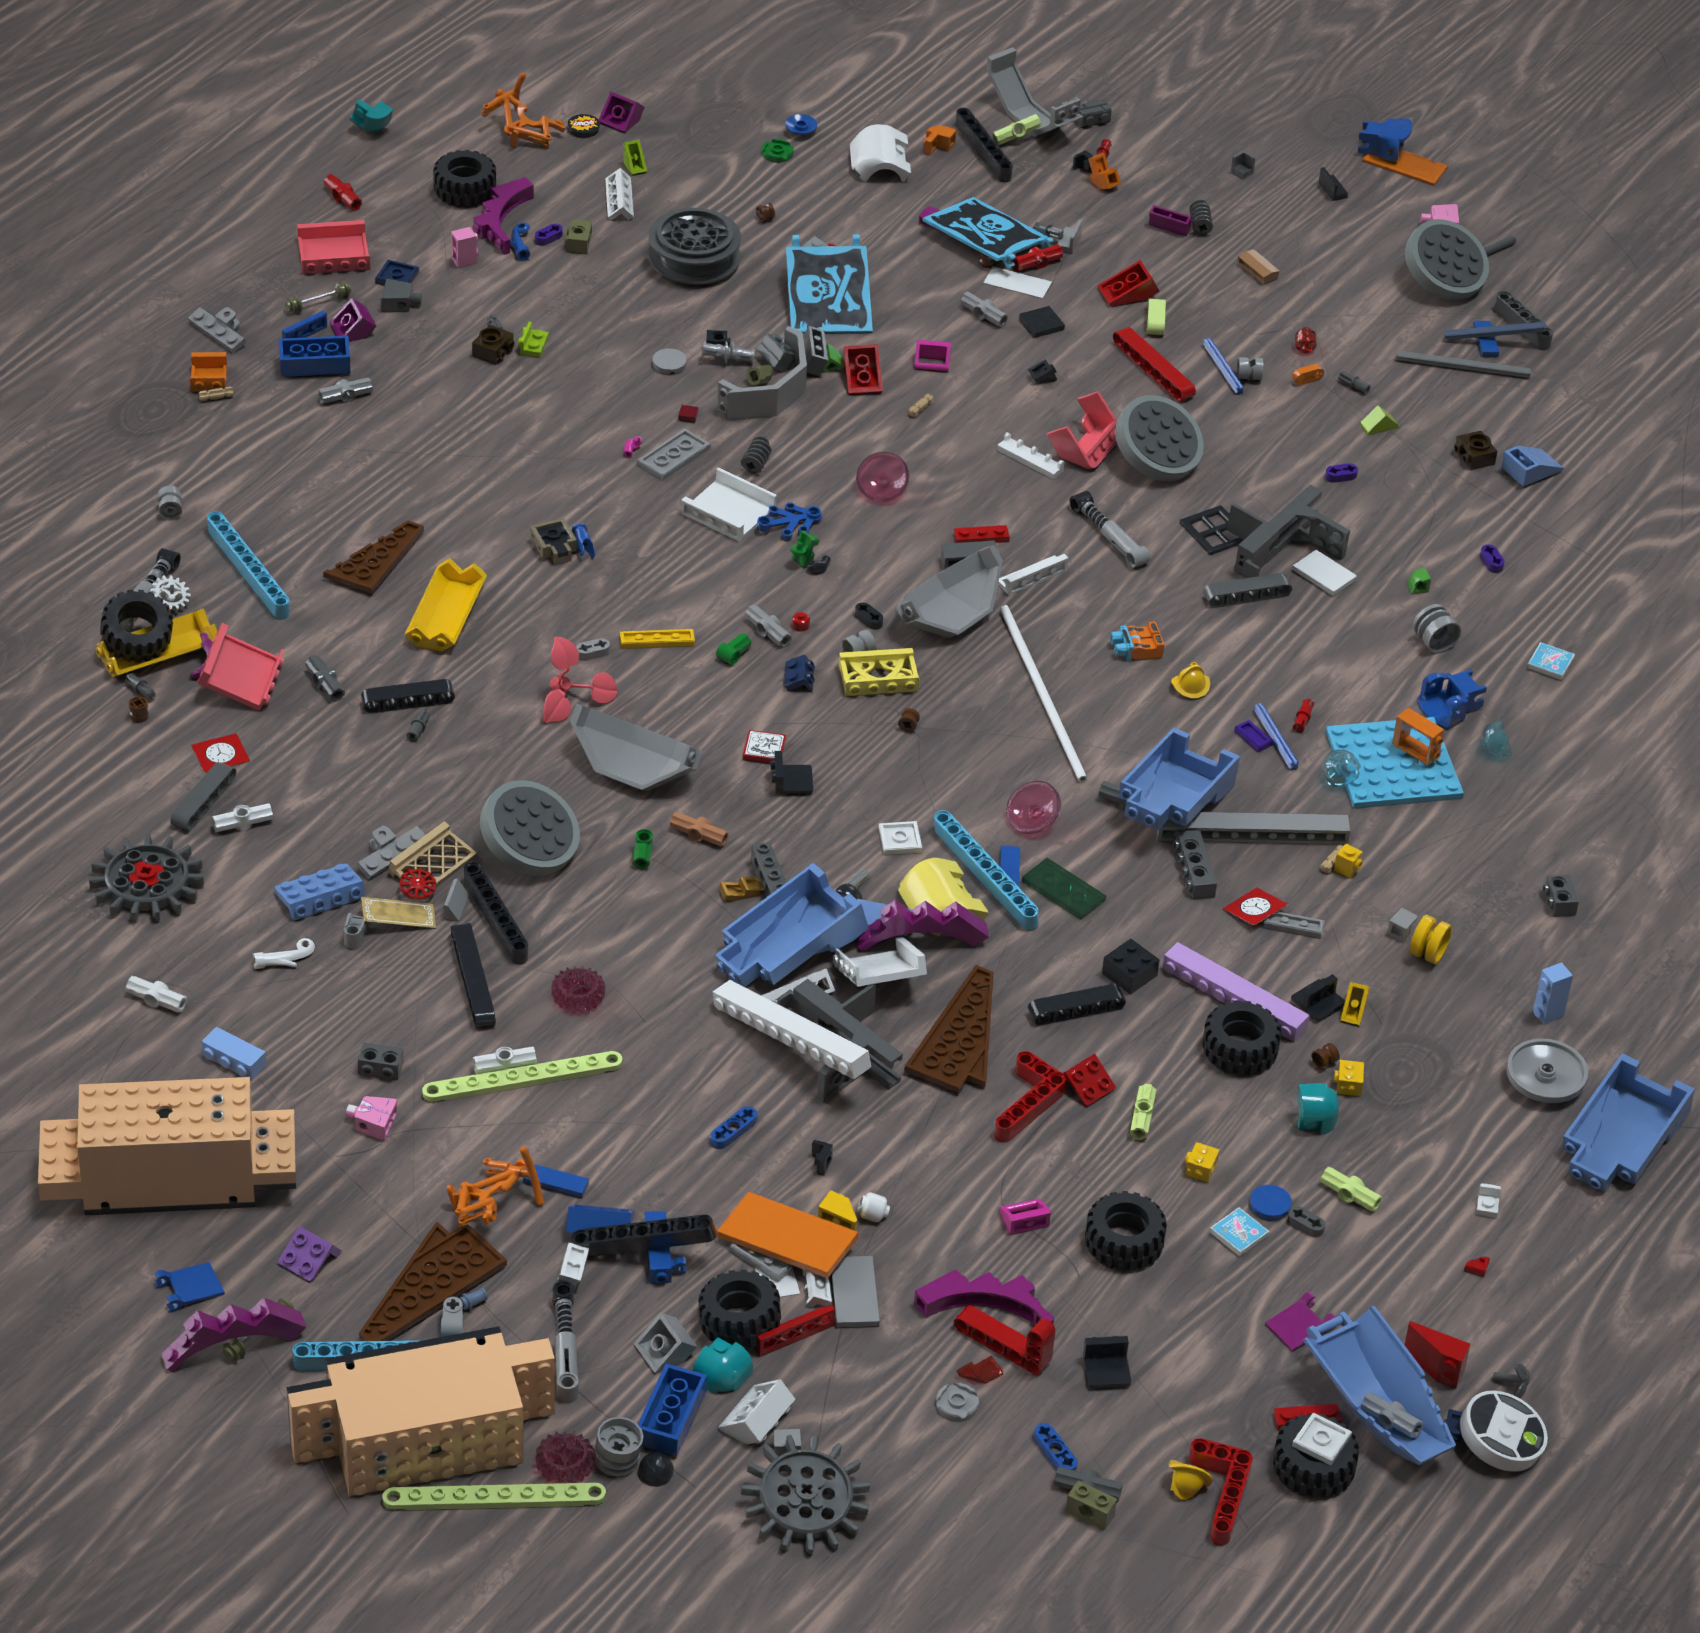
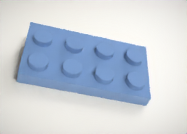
[274,863,365,920]

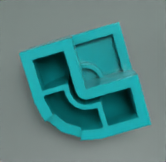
[350,99,393,133]
[1297,1083,1339,1135]
[693,1338,753,1394]

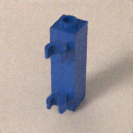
[644,1211,686,1284]

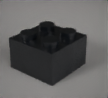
[1102,938,1160,995]

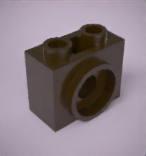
[472,325,515,365]
[1454,431,1498,470]

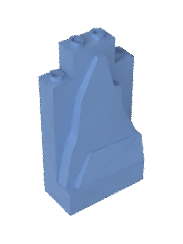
[1118,727,1240,831]
[715,863,869,987]
[1562,1053,1695,1192]

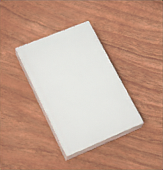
[1292,550,1357,596]

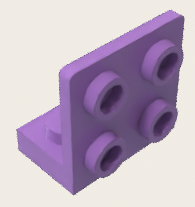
[278,1226,342,1282]

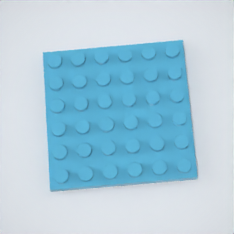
[1325,717,1464,808]

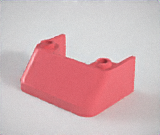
[1046,391,1117,469]

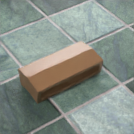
[1238,249,1280,285]

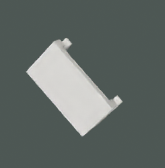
[557,1243,589,1290]

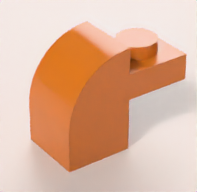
[923,126,957,155]
[1088,153,1121,189]

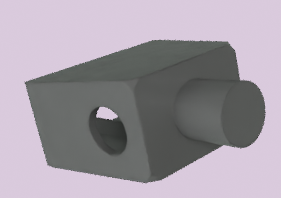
[381,279,422,312]

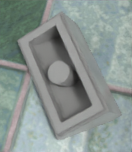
[444,878,469,921]

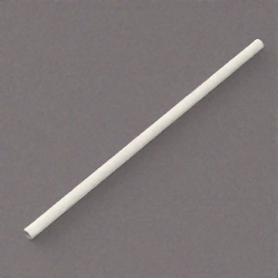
[1000,605,1087,783]

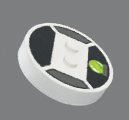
[1460,1391,1548,1471]

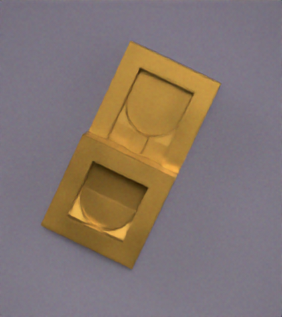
[718,877,764,901]

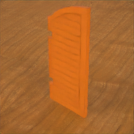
[1362,149,1448,186]

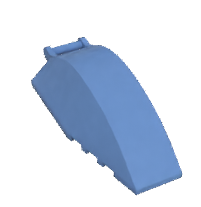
[1303,1306,1456,1465]

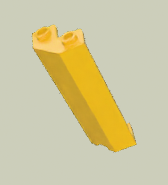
[404,558,487,652]
[96,608,217,677]

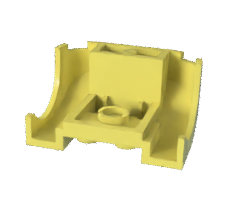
[898,858,989,936]

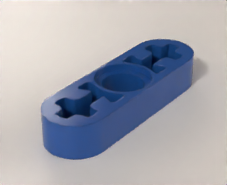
[710,1107,757,1149]
[1034,1423,1078,1471]

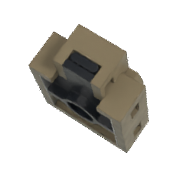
[530,518,577,565]

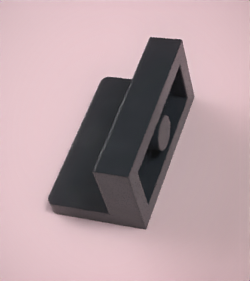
[1319,167,1348,201]

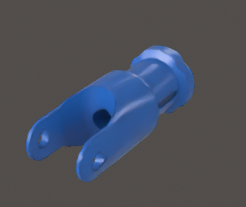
[571,523,595,558]

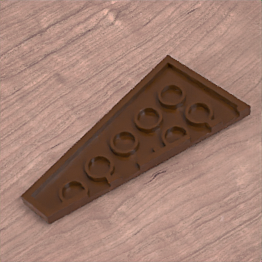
[323,520,424,594]

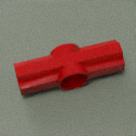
[324,174,362,211]
[1013,244,1063,271]

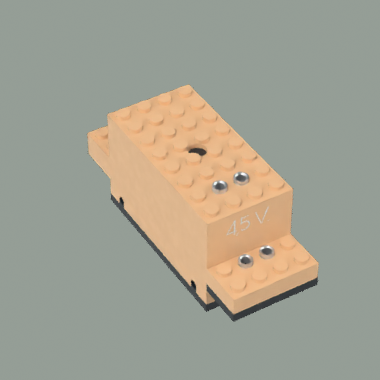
[38,1077,296,1215]
[286,1326,555,1496]

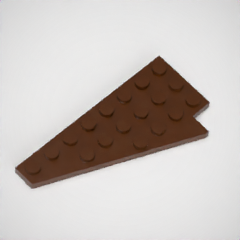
[904,965,994,1093]
[359,1222,507,1341]

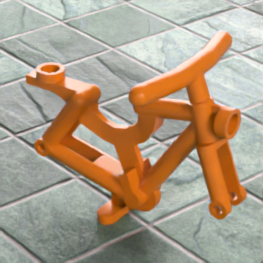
[481,73,566,148]
[447,1146,544,1227]

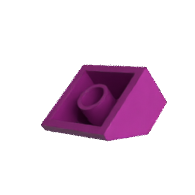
[598,92,645,133]
[330,298,377,342]

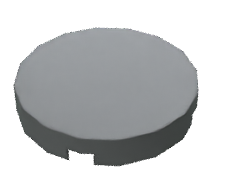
[653,348,687,374]
[936,1383,979,1421]

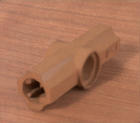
[670,811,729,847]

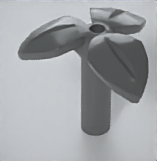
[1493,1364,1530,1398]

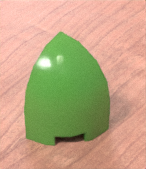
[823,344,844,372]
[1407,568,1431,594]

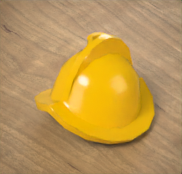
[1171,662,1211,699]
[1169,1460,1212,1500]

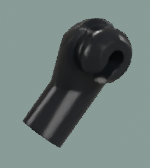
[807,555,831,573]

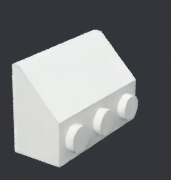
[718,1379,795,1445]

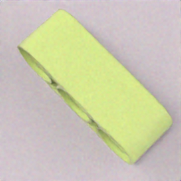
[1147,299,1166,335]

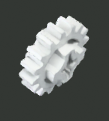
[150,575,191,613]

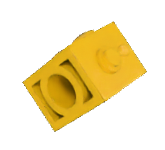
[1333,1060,1364,1097]
[1185,1142,1220,1183]

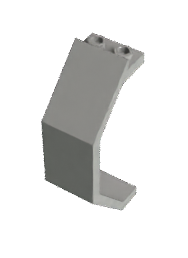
[987,47,1083,137]
[717,326,807,420]

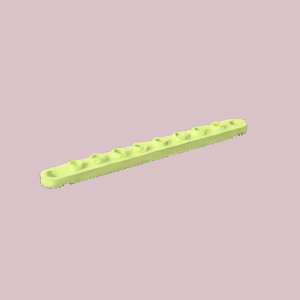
[422,1051,622,1103]
[382,1483,606,1511]

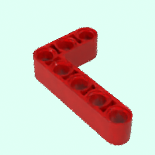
[994,1051,1066,1142]
[953,1305,1056,1374]
[1188,1438,1253,1546]

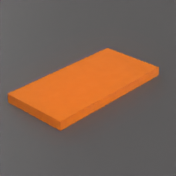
[717,1191,858,1278]

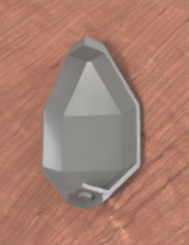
[896,545,1003,638]
[570,703,703,791]

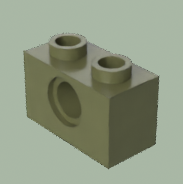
[565,219,592,254]
[1066,1480,1117,1530]

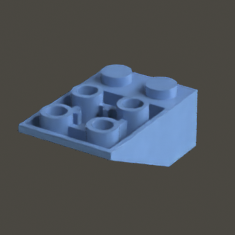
[1501,446,1564,487]

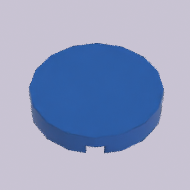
[1250,1184,1292,1220]

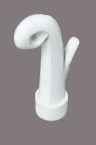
[253,938,315,969]

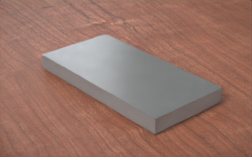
[637,429,711,481]
[831,1256,880,1327]

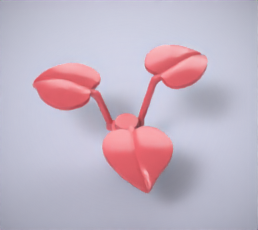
[543,637,618,723]

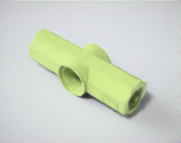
[992,114,1041,146]
[1130,1084,1156,1140]
[1320,1167,1382,1212]

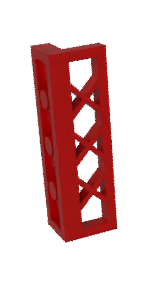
[753,1305,835,1357]

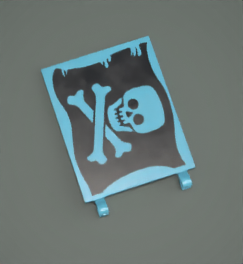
[922,197,1054,268]
[786,234,873,334]

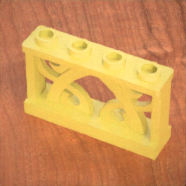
[839,648,919,696]

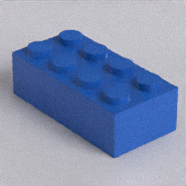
[279,336,351,377]
[638,1363,707,1456]

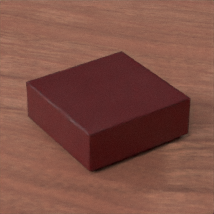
[678,405,699,422]

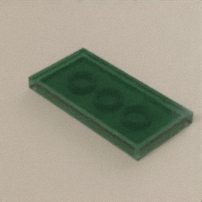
[1022,858,1106,920]

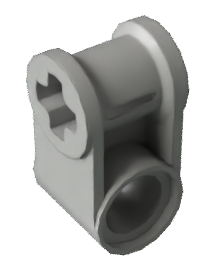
[344,913,369,949]
[441,1297,463,1337]

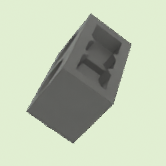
[1543,875,1579,917]
[358,1042,404,1080]

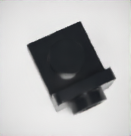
[1072,150,1093,174]
[1028,359,1057,384]
[812,1140,833,1176]

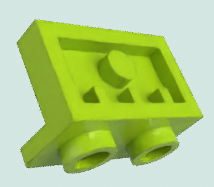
[518,322,549,358]

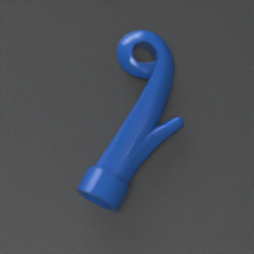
[510,223,530,261]

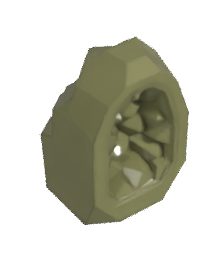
[746,365,773,385]

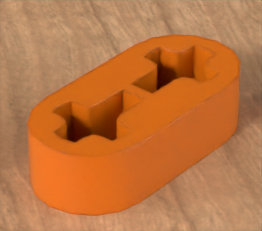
[1292,364,1324,385]

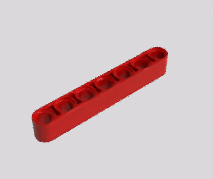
[1112,327,1196,402]

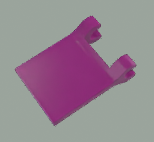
[1265,1291,1336,1352]

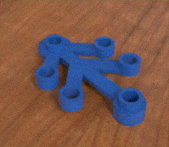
[757,502,822,541]

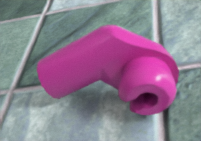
[624,436,643,458]

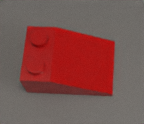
[1097,260,1160,306]
[843,344,883,395]
[1404,1321,1471,1389]

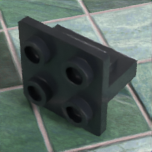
[1291,974,1345,1021]

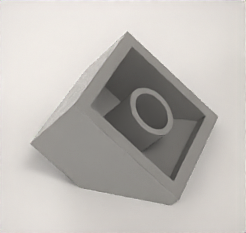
[634,1313,697,1374]

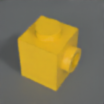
[1334,844,1363,879]

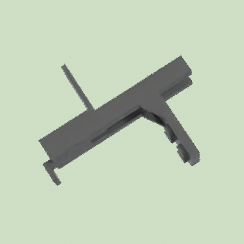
[1227,485,1350,578]
[777,979,903,1103]

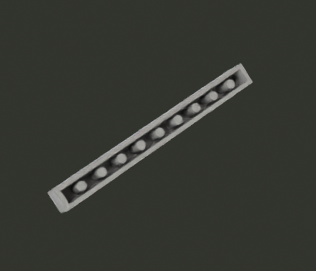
[1157,812,1350,845]

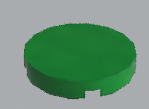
[761,139,794,163]

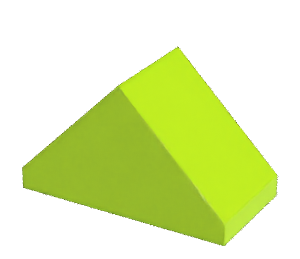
[623,139,647,175]
[1360,405,1399,435]

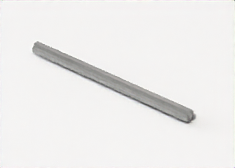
[1396,351,1531,378]

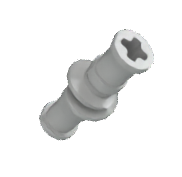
[701,341,755,364]

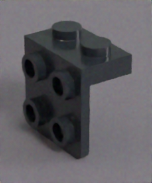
[770,751,813,794]
[1083,1336,1131,1388]

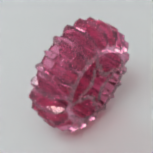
[551,966,605,1013]
[535,1431,595,1484]

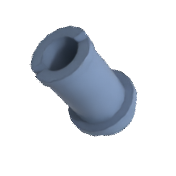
[459,1288,488,1310]

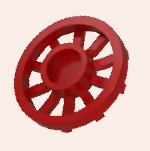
[399,868,436,900]

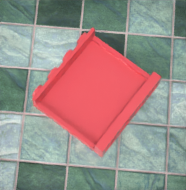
[297,220,370,274]
[197,623,284,711]

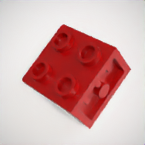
[1063,1053,1116,1107]

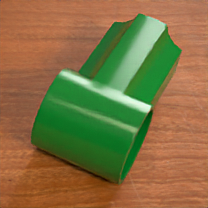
[716,633,751,665]
[633,829,653,869]

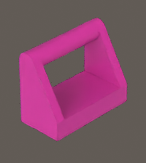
[914,340,951,372]
[999,1199,1051,1235]

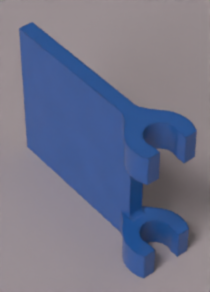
[154,1262,225,1312]

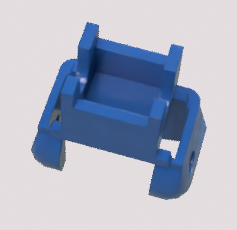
[1358,118,1412,161]
[1418,669,1487,730]

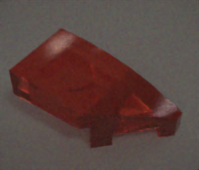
[956,1355,1004,1384]

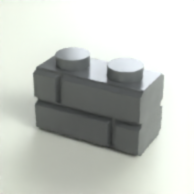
[1076,99,1112,128]
[757,334,795,372]

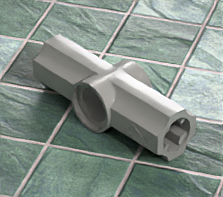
[960,291,1008,328]
[318,377,373,404]
[745,604,792,648]
[1361,1393,1423,1438]

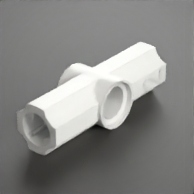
[212,803,273,832]
[126,976,187,1013]
[473,1047,537,1074]

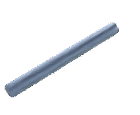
[1444,322,1546,340]

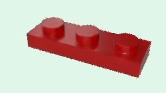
[954,525,1010,543]
[1273,1403,1342,1431]

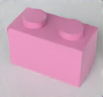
[451,227,479,268]

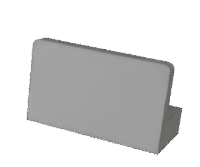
[1057,219,1082,254]

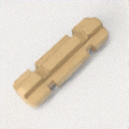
[199,387,234,401]
[908,394,933,417]
[1320,845,1343,873]

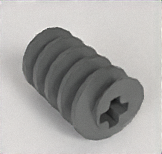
[1189,200,1213,235]
[741,436,772,473]

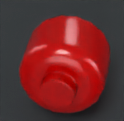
[792,612,810,631]

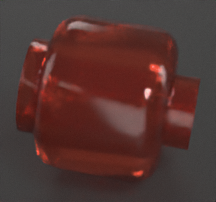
[1295,327,1317,353]

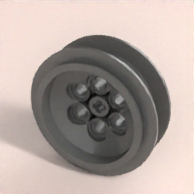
[648,208,741,285]

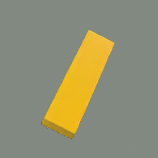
[620,629,695,649]

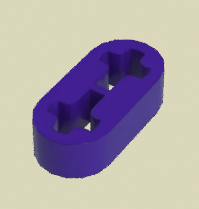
[535,224,563,246]
[1325,464,1358,482]
[1480,545,1505,573]

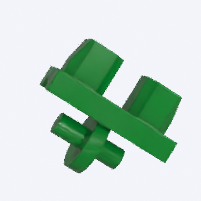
[790,530,820,568]

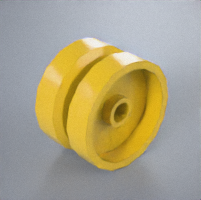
[1409,914,1453,965]

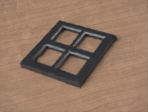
[1179,505,1244,555]

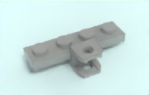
[188,307,246,353]
[357,826,425,880]

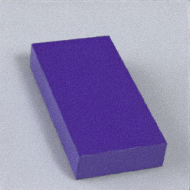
[1234,720,1273,753]

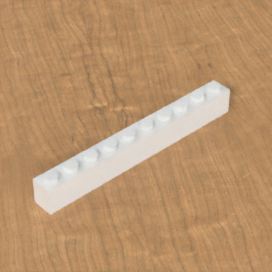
[713,980,871,1079]

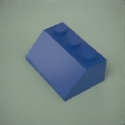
[566,1204,635,1236]

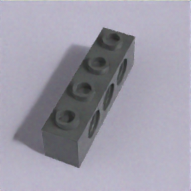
[1173,830,1217,899]
[751,842,787,898]

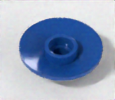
[785,114,818,135]

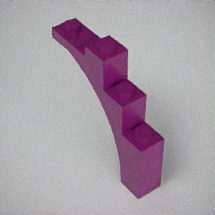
[472,177,534,255]
[857,900,989,952]
[914,1269,1054,1325]
[161,1297,307,1372]

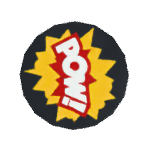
[567,114,600,138]

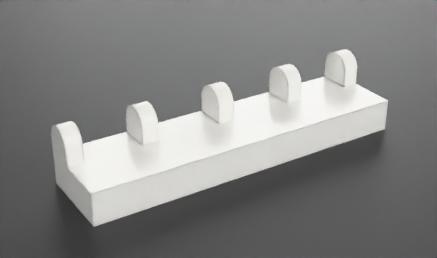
[997,432,1065,480]
[802,1269,832,1308]

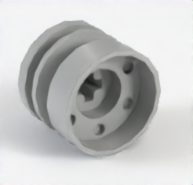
[1412,604,1462,653]
[593,1417,643,1477]

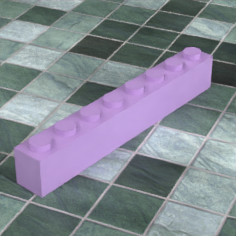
[1162,942,1310,1042]

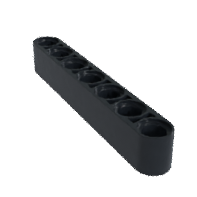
[955,108,1013,182]
[464,861,528,965]
[450,923,496,1028]
[571,1214,718,1257]

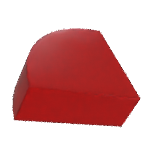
[1464,1257,1490,1277]

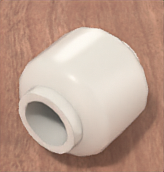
[857,1192,890,1223]

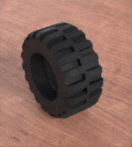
[433,150,496,207]
[100,589,173,663]
[1202,1000,1281,1076]
[1085,1191,1167,1271]
[698,1269,781,1349]
[1273,1413,1359,1498]

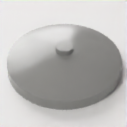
[1506,1039,1588,1103]

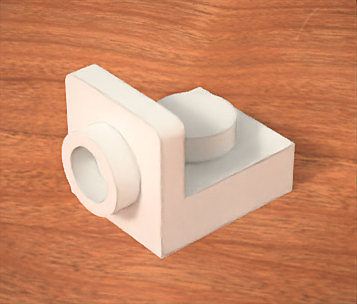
[1476,1183,1501,1219]

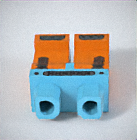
[1110,621,1165,661]

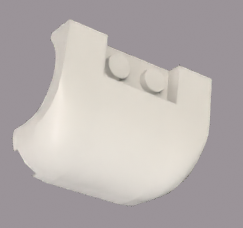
[850,124,911,182]

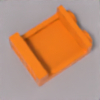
[190,352,227,392]

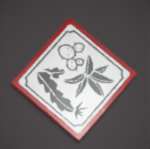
[743,730,786,763]

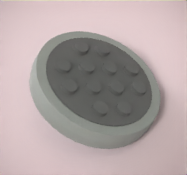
[1405,219,1489,301]
[1115,395,1204,481]
[480,780,580,876]

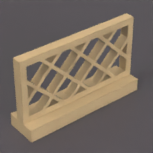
[388,821,477,895]

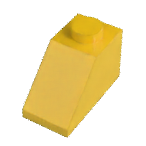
[1341,982,1371,1025]
[818,1190,857,1231]

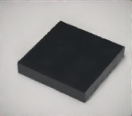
[1019,306,1065,337]

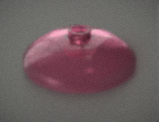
[856,452,909,503]
[1006,781,1061,834]

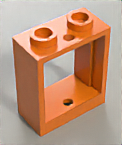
[1392,708,1444,766]

